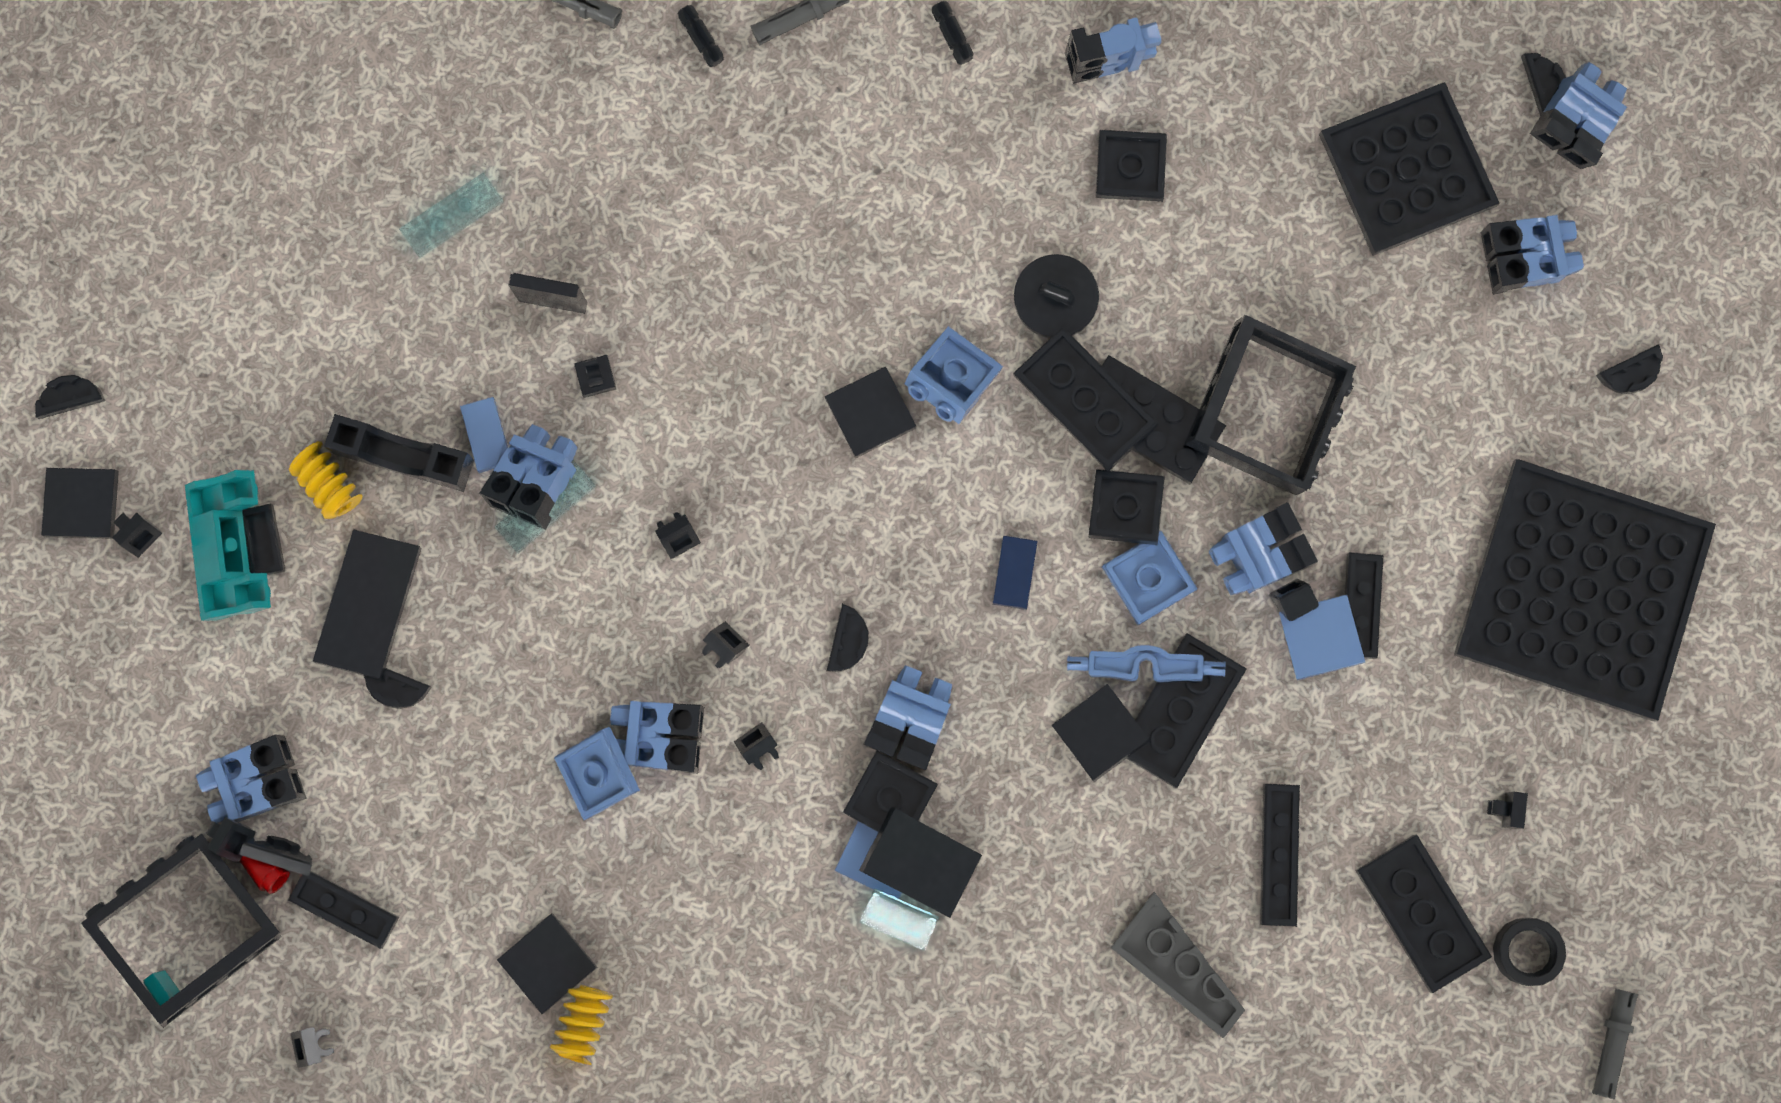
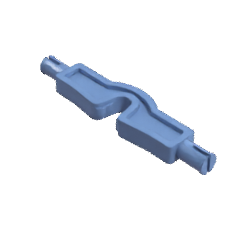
[1067,645,1226,682]

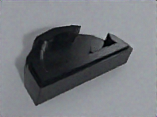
[1521,53,1566,116]
[1596,344,1663,394]
[35,375,105,419]
[826,603,869,672]
[364,668,432,709]
[240,836,312,876]

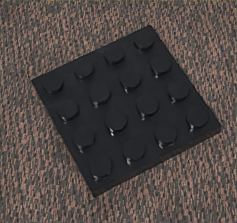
[1319,82,1500,256]

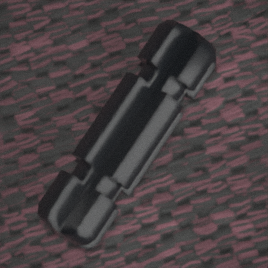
[932,0,974,65]
[678,5,724,67]

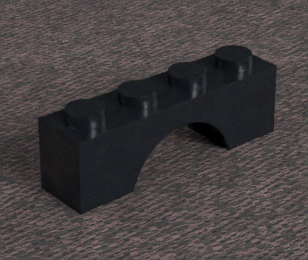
[324,414,474,492]

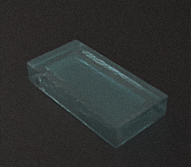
[860,889,939,951]

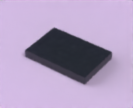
[859,807,982,918]

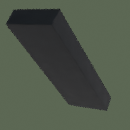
[1345,552,1384,659]
[288,870,399,949]

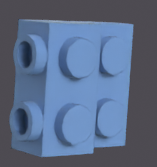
[904,326,1003,424]

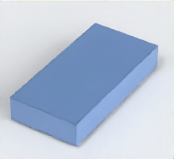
[460,397,508,473]

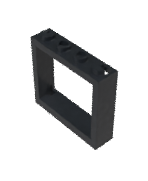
[1185,315,1356,495]
[81,834,282,1028]

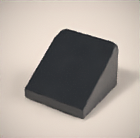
[1269,579,1319,621]

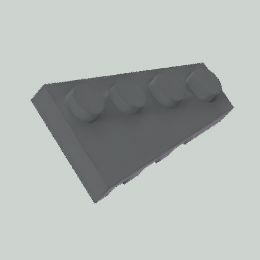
[1110,892,1245,1038]

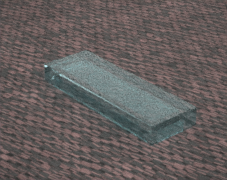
[399,172,504,258]
[495,460,597,554]

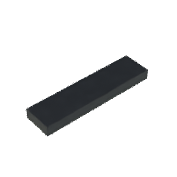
[1260,784,1300,927]

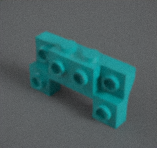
[185,470,271,621]

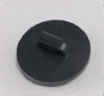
[1014,254,1099,338]

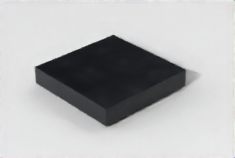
[1095,130,1167,202]
[508,273,588,314]
[825,366,917,459]
[41,468,119,539]
[1089,469,1165,545]
[1052,684,1150,782]
[843,750,938,832]
[497,913,598,1014]

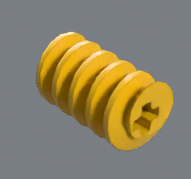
[289,441,363,519]
[550,985,613,1065]

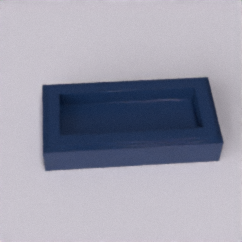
[992,535,1038,610]

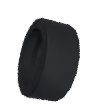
[1493,918,1566,986]

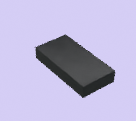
[242,503,286,575]

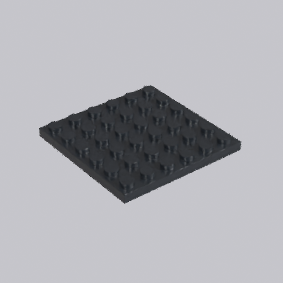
[1454,459,1716,722]

